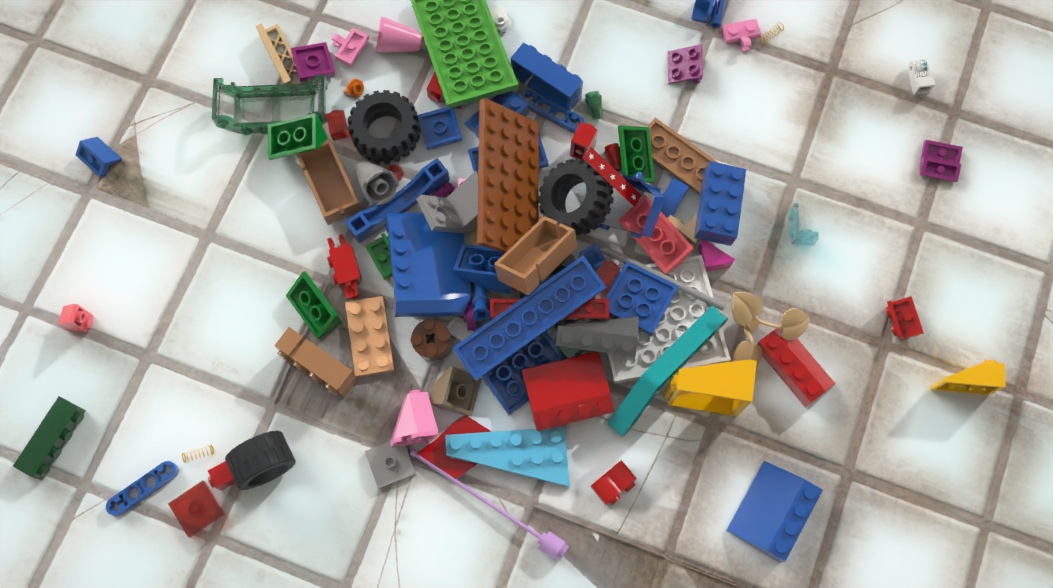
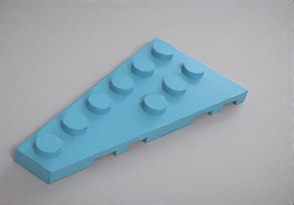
[445,427,570,487]

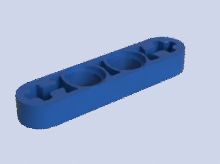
[521,90,584,134]
[106,461,179,516]

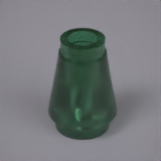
[584,91,603,120]

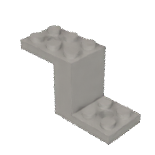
[416,171,478,234]

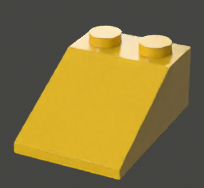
[930,360,1006,395]

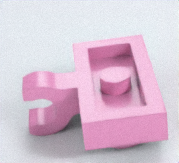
[721,19,761,52]
[331,28,369,67]

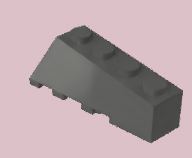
[554,317,638,357]

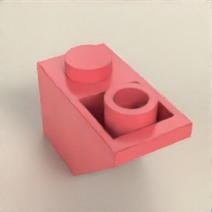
[58,304,93,333]

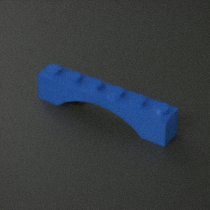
[345,158,450,244]

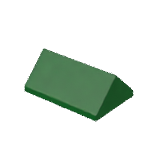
[268,113,328,160]
[618,125,655,185]
[286,271,342,340]

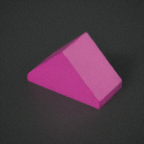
[698,240,735,272]

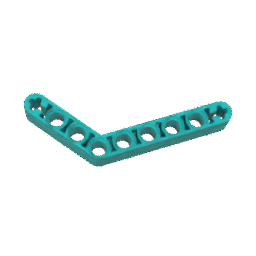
[607,306,728,438]

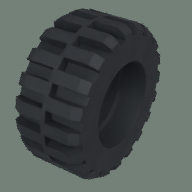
[348,90,420,164]
[538,159,614,235]

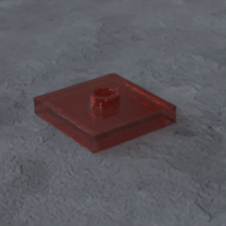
[168,480,225,538]

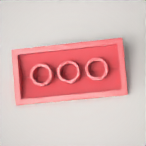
[618,195,694,274]

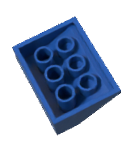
[481,331,565,415]
[726,461,823,563]

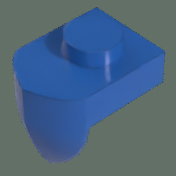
[579,243,606,272]

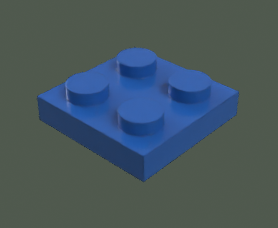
[418,107,462,150]

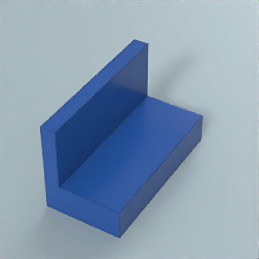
[75,137,122,177]

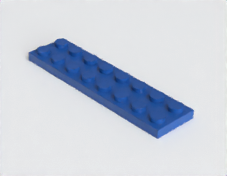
[453,256,606,381]

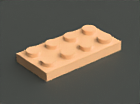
[345,296,395,378]

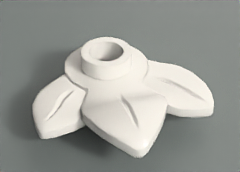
[489,6,511,32]

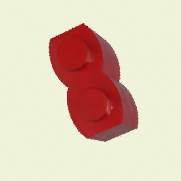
[590,460,637,506]

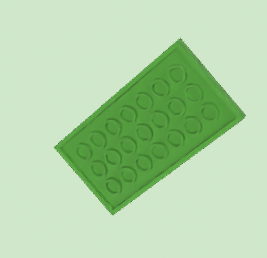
[410,0,519,109]

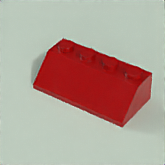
[757,329,836,408]

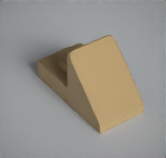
[668,215,698,248]

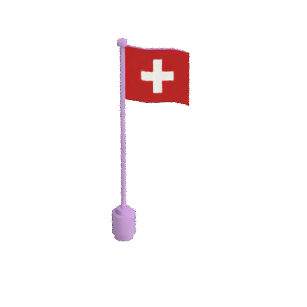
[410,415,569,560]

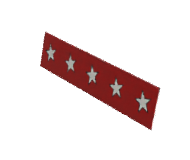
[583,146,642,207]

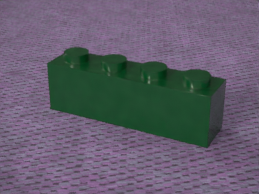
[13,396,86,480]

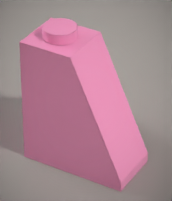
[390,390,438,447]

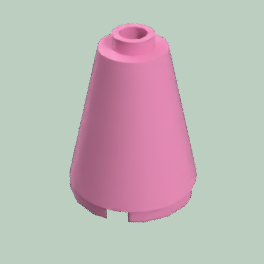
[376,17,425,53]

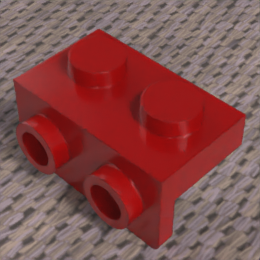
[885,296,924,340]

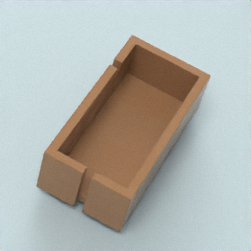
[296,139,362,225]
[494,216,578,295]
[274,327,358,398]

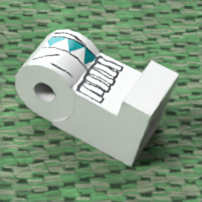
[908,59,936,95]

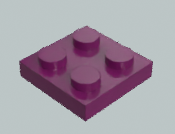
[291,42,335,82]

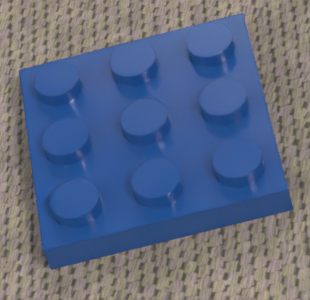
[605,261,679,336]

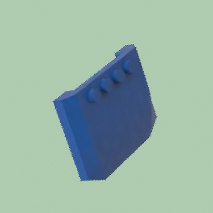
[385,213,471,317]

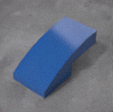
[661,178,690,217]

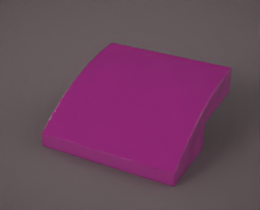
[920,140,963,182]

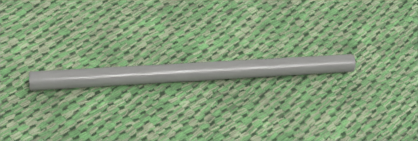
[601,246,726,311]

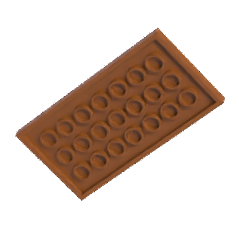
[477,98,539,254]

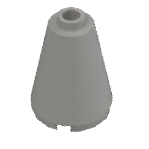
[355,161,399,205]

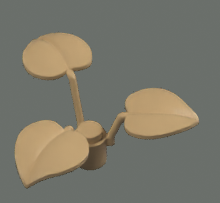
[732,292,809,366]

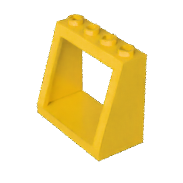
[664,360,757,417]

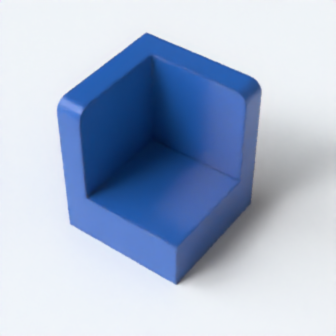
[691,0,714,24]

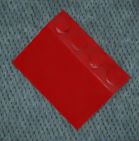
[522,351,615,431]

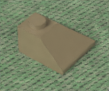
[429,366,481,416]

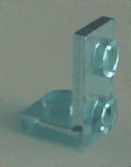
[788,203,819,245]

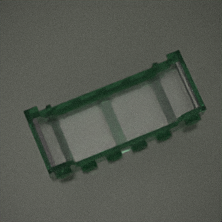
[212,74,328,135]

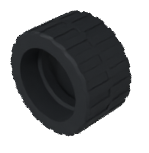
[225,430,296,490]

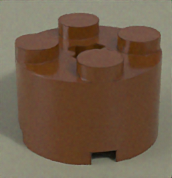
[411,318,453,361]

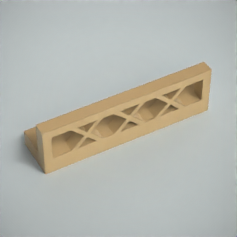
[255,23,308,92]

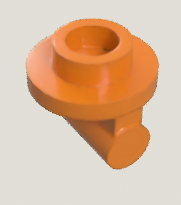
[343,78,364,97]

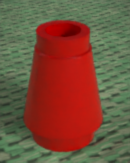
[604,143,622,171]

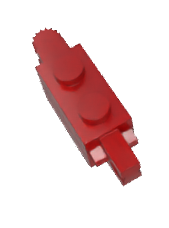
[327,234,362,300]

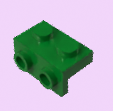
[365,233,392,280]

